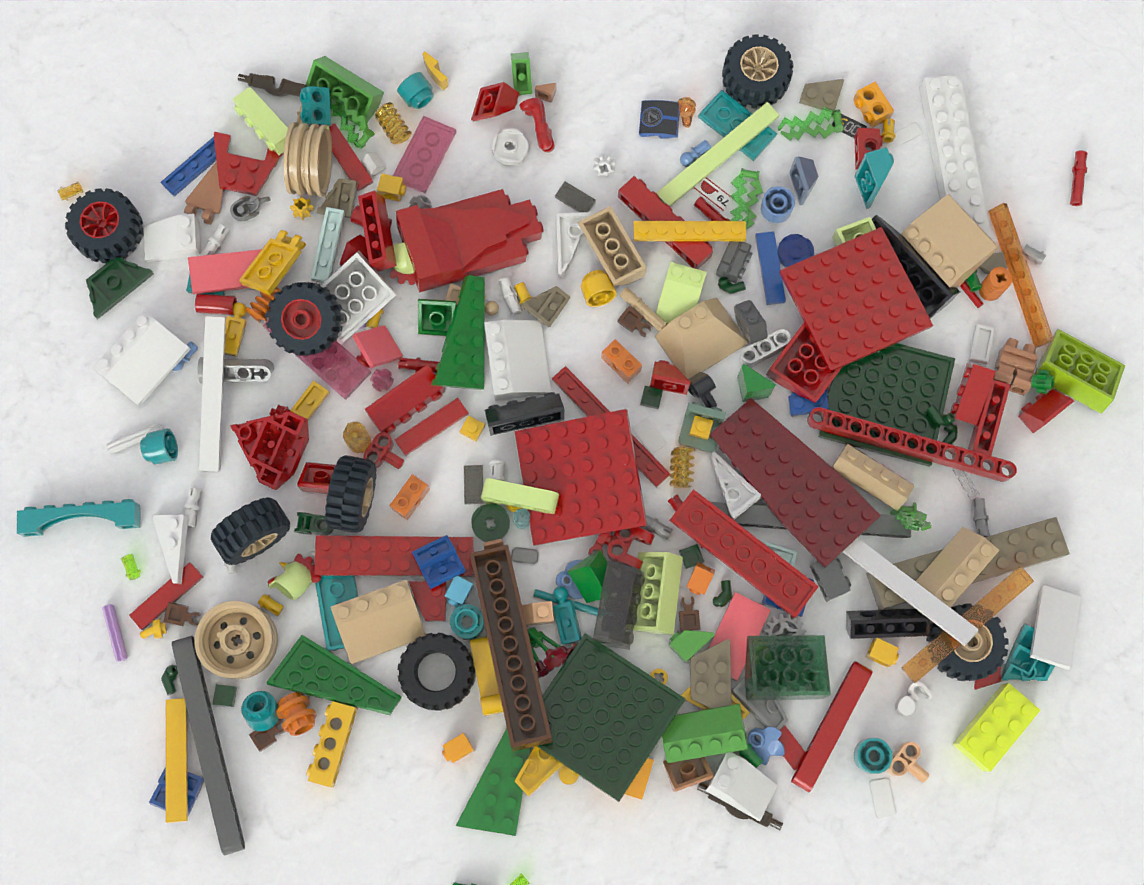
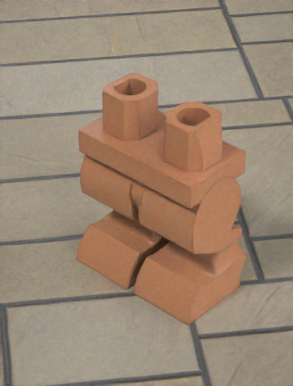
[993,338,1038,396]

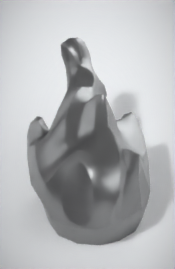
[230,196,271,221]

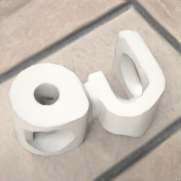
[895,682,933,716]

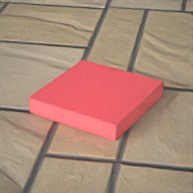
[353,325,403,368]

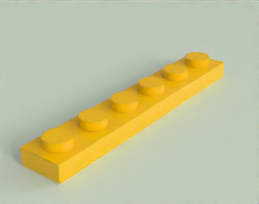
[633,221,746,241]

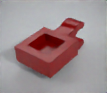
[588,532,614,555]

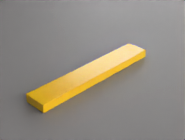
[166,698,188,823]

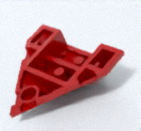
[230,411,309,490]

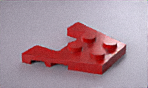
[214,132,284,196]

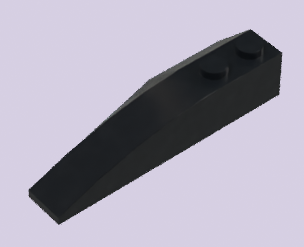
[872,215,960,319]

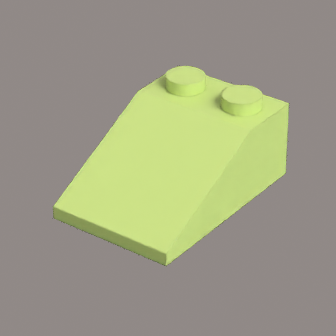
[656,262,707,324]

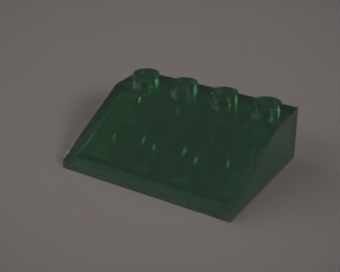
[745,635,831,700]

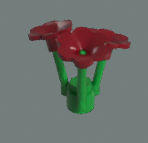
[527,627,577,678]

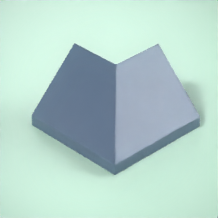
[789,156,819,205]

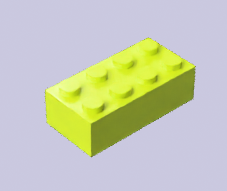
[953,683,1041,772]

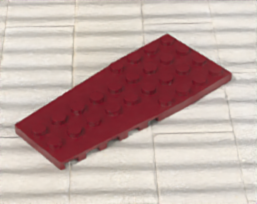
[710,398,881,568]

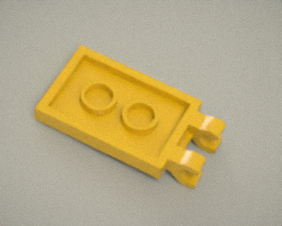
[239,230,306,295]

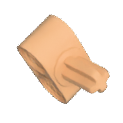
[887,742,929,783]

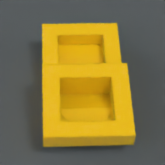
[422,51,449,90]

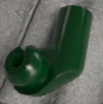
[718,276,746,294]
[161,665,178,696]

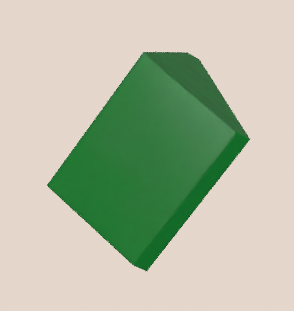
[418,299,457,336]
[737,364,776,402]
[567,550,619,603]

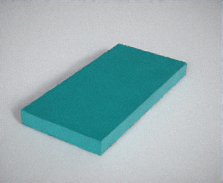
[698,90,777,161]
[315,576,358,652]

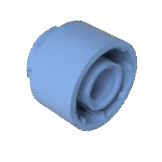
[760,186,795,223]

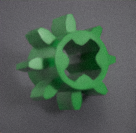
[1031,370,1055,394]

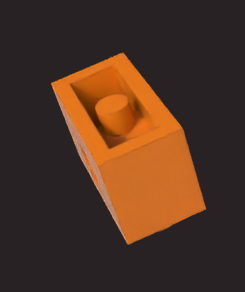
[601,339,642,384]
[389,474,430,520]

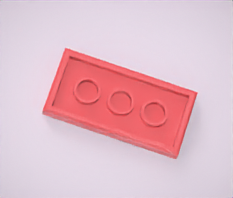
[188,249,262,295]
[708,592,771,681]

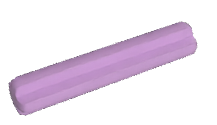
[102,604,128,662]

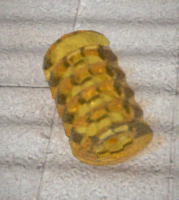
[375,102,412,144]
[343,422,371,453]
[669,447,695,488]

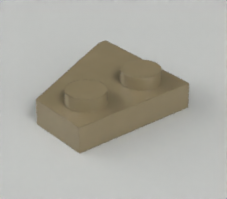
[799,79,844,113]
[316,179,358,218]
[520,286,571,328]

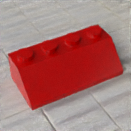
[365,364,444,434]

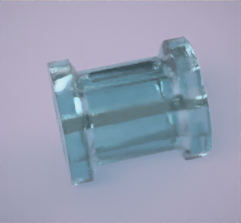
[513,509,530,529]

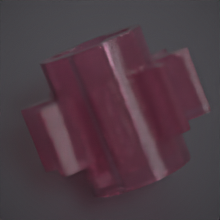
[370,367,394,392]

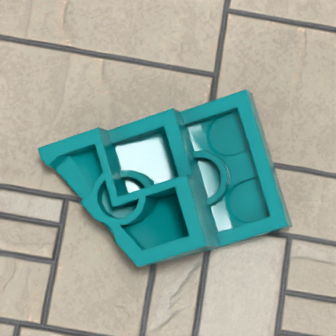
[1001,623,1055,681]

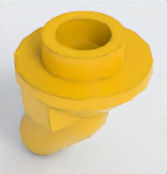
[140,619,167,639]

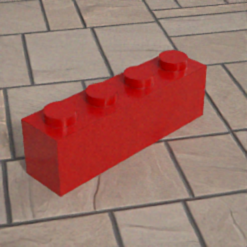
[358,190,397,271]
[968,379,1010,456]

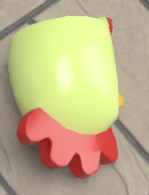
[390,243,415,285]
[267,554,321,600]

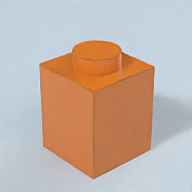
[686,562,715,595]

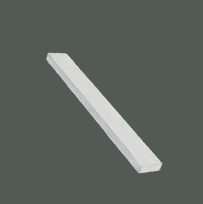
[199,316,226,471]
[843,538,978,646]

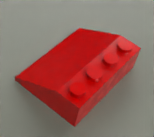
[766,323,842,403]

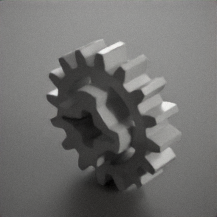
[763,613,807,657]

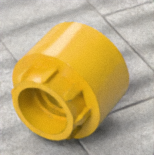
[580,270,617,307]

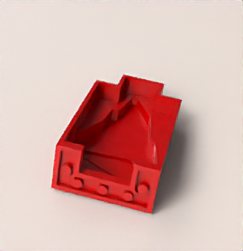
[396,189,544,293]

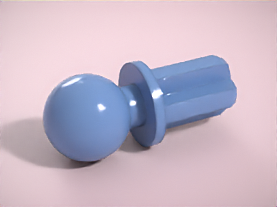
[680,140,711,167]
[173,341,198,371]

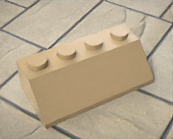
[578,206,647,286]
[832,443,914,511]
[916,527,999,607]

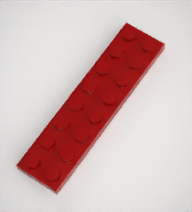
[669,489,819,618]
[314,535,473,577]

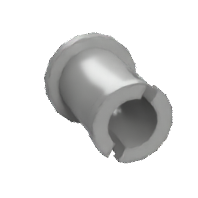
[1020,244,1046,265]

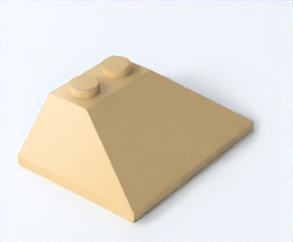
[655,298,749,379]

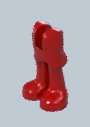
[519,98,555,153]

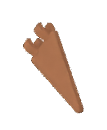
[184,161,224,225]

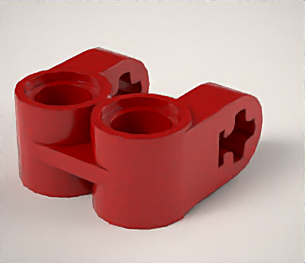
[607,527,655,572]

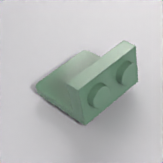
[678,402,726,453]

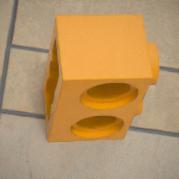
[853,81,894,128]

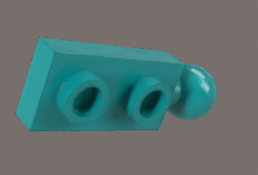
[553,586,582,645]

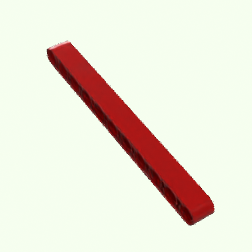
[807,407,1017,482]

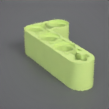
[481,478,559,514]

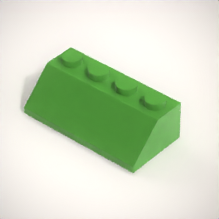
[306,56,384,127]
[662,703,748,763]

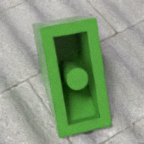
[511,52,532,95]
[668,630,715,663]

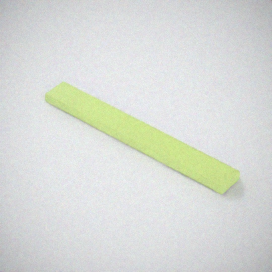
[657,102,779,206]

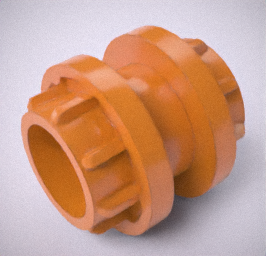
[276,692,317,736]

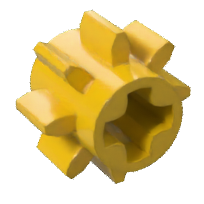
[290,196,314,220]

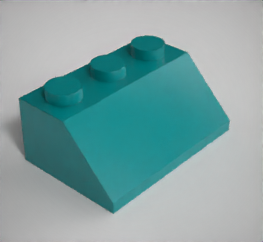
[854,147,894,209]

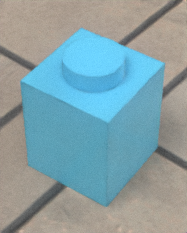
[445,576,474,607]

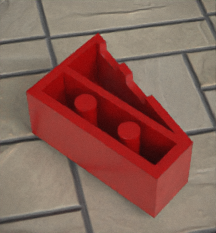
[950,363,996,426]

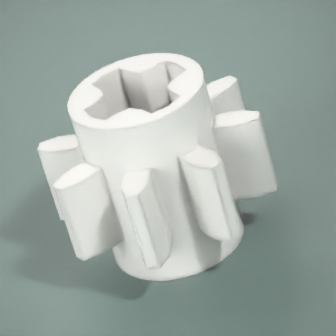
[593,153,616,177]

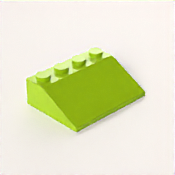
[1035,329,1125,414]

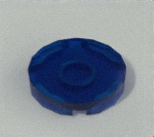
[777,234,814,268]

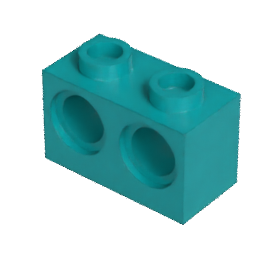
[300,86,331,127]

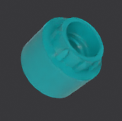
[397,72,434,110]
[140,428,178,465]
[450,604,485,640]
[241,691,279,731]
[854,738,893,774]

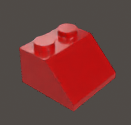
[1018,389,1074,433]

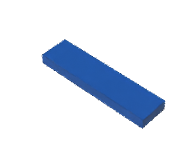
[161,137,216,197]
[755,231,786,305]

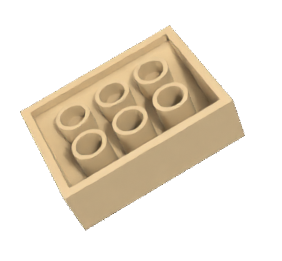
[901,194,999,288]
[331,580,426,664]

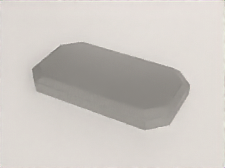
[512,547,539,564]

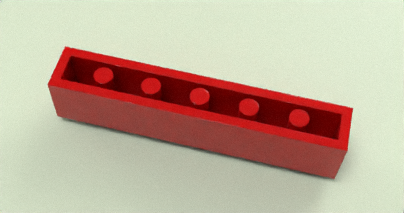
[618,176,713,269]

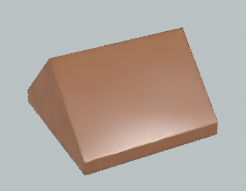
[663,757,714,792]

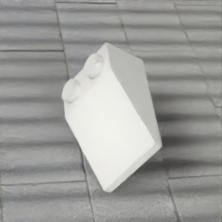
[143,214,201,262]
[706,752,777,821]

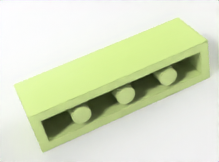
[233,87,288,155]

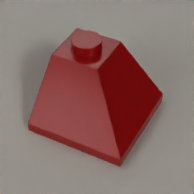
[471,82,519,122]
[650,360,690,395]

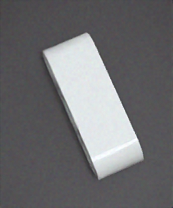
[739,329,791,368]

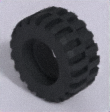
[397,633,475,711]

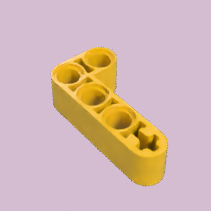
[470,636,504,717]

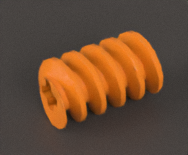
[979,267,1012,301]
[245,287,281,323]

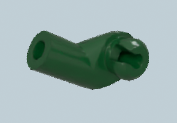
[926,405,955,426]
[942,424,958,445]
[713,580,732,607]

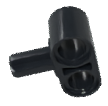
[688,372,717,408]

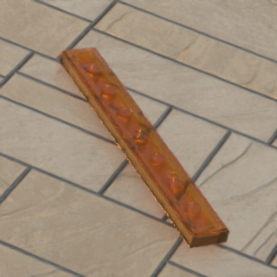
[988,203,1054,348]
[901,566,1034,683]

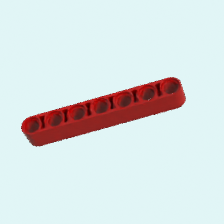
[791,661,873,793]

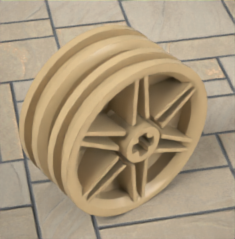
[283,122,332,197]
[195,601,278,679]

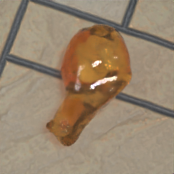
[678,97,696,128]

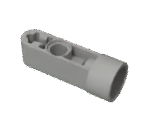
[198,357,274,384]

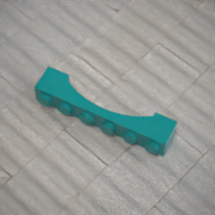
[17,499,141,537]

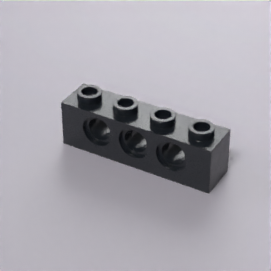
[846,609,931,639]

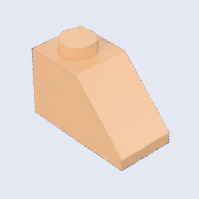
[522,601,554,626]

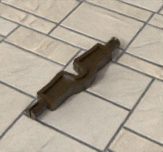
[238,73,315,97]
[697,783,783,831]

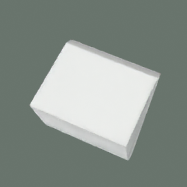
[361,153,386,177]

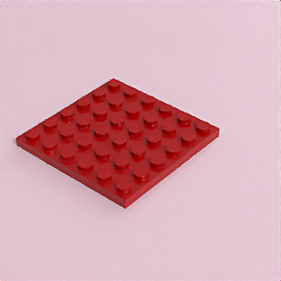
[779,227,933,372]
[515,409,647,546]

